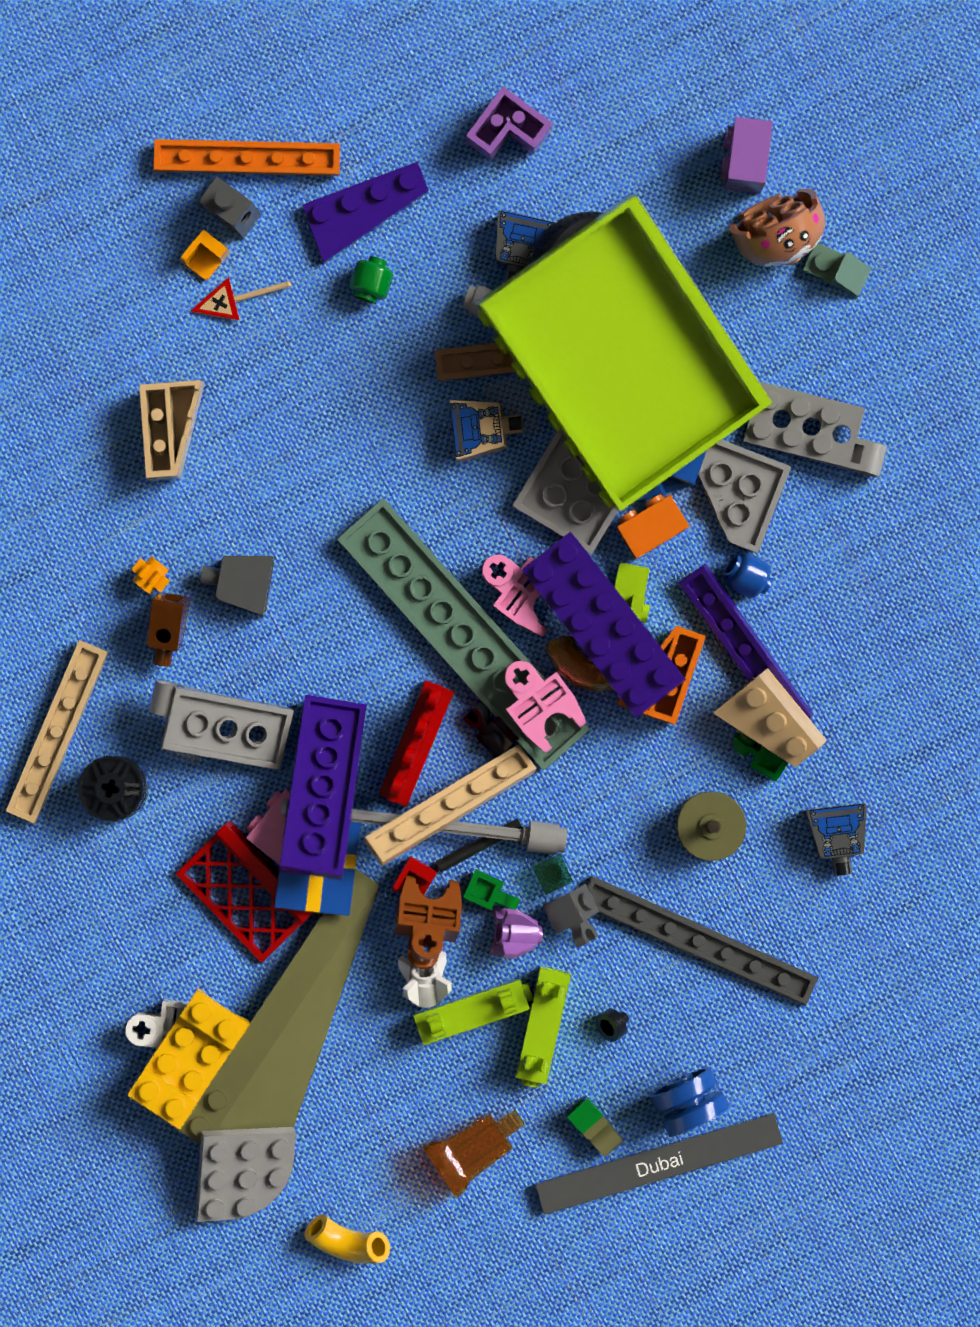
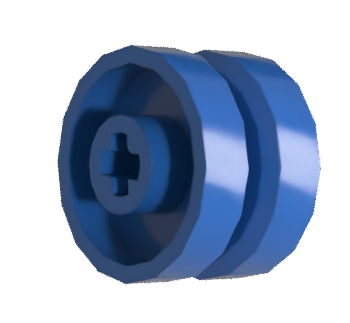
[649,1067,730,1137]

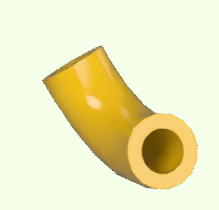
[304,1214,390,1264]

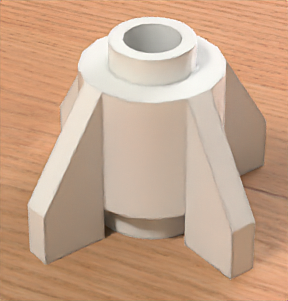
[398,951,452,1008]

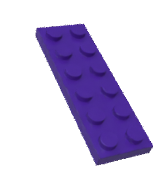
[522,531,686,718]
[279,695,367,880]

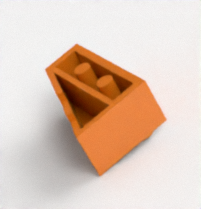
[615,626,706,725]

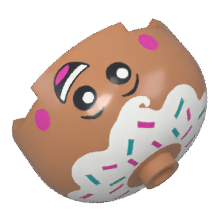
[729,189,825,267]

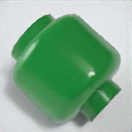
[349,256,394,304]

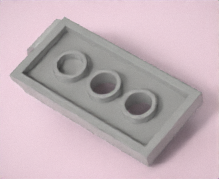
[149,680,294,770]

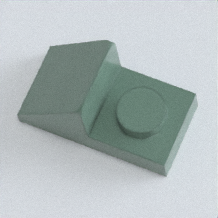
[802,243,871,297]

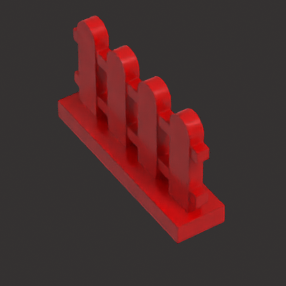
[378,680,454,807]

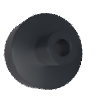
[596,1008,629,1042]

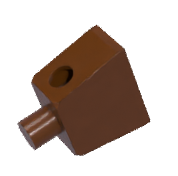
[147,592,191,667]

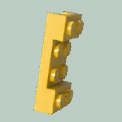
[127,988,250,1130]

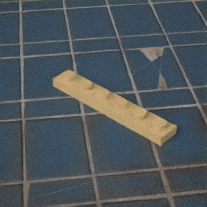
[6,640,109,824]
[364,744,537,866]

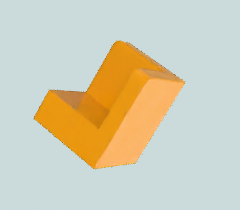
[180,229,230,281]

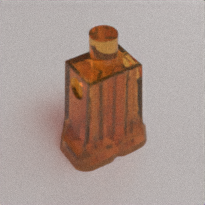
[421,1109,525,1199]

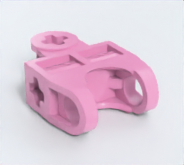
[482,555,548,637]
[505,661,587,753]

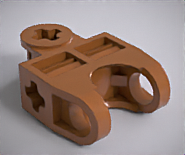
[394,874,462,969]

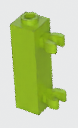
[516,966,571,1088]
[414,978,533,1046]

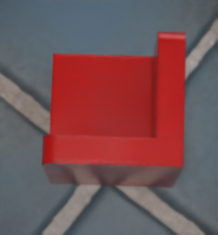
[392,856,438,895]

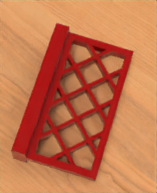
[176,820,314,963]

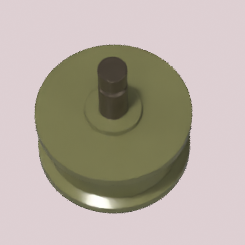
[676,792,746,861]

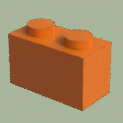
[616,494,690,560]

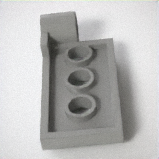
[744,382,887,478]

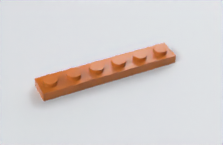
[154,139,340,176]

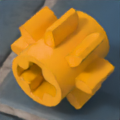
[131,556,170,594]

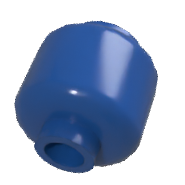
[725,552,773,598]

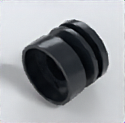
[78,756,149,821]

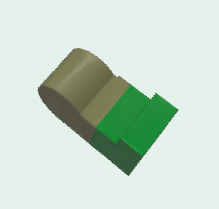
[566,1096,624,1157]

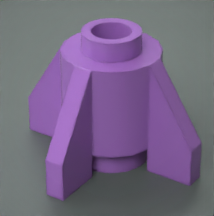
[489,907,543,959]

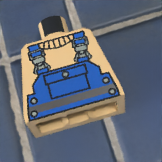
[449,400,523,462]

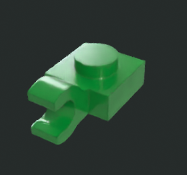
[463,869,521,910]

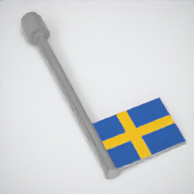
[275,798,567,916]

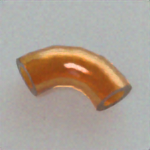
[545,636,614,692]

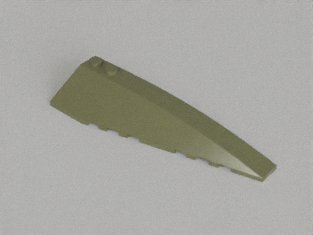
[179,868,380,1144]

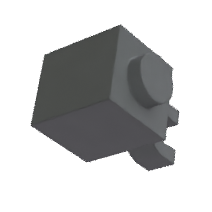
[542,884,600,948]

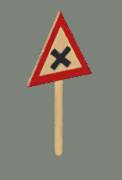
[190,277,291,321]

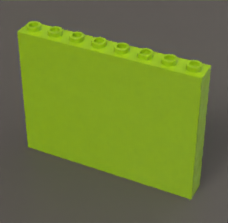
[476,194,772,512]

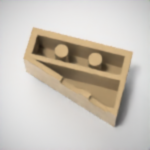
[139,380,205,481]
[713,668,827,767]

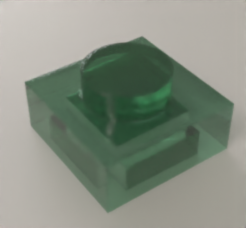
[532,854,573,895]

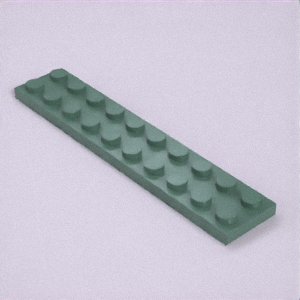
[337,498,590,770]

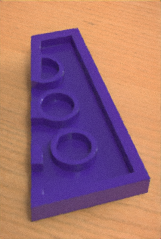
[302,162,429,264]

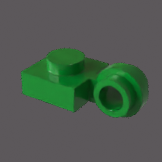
[732,732,788,782]

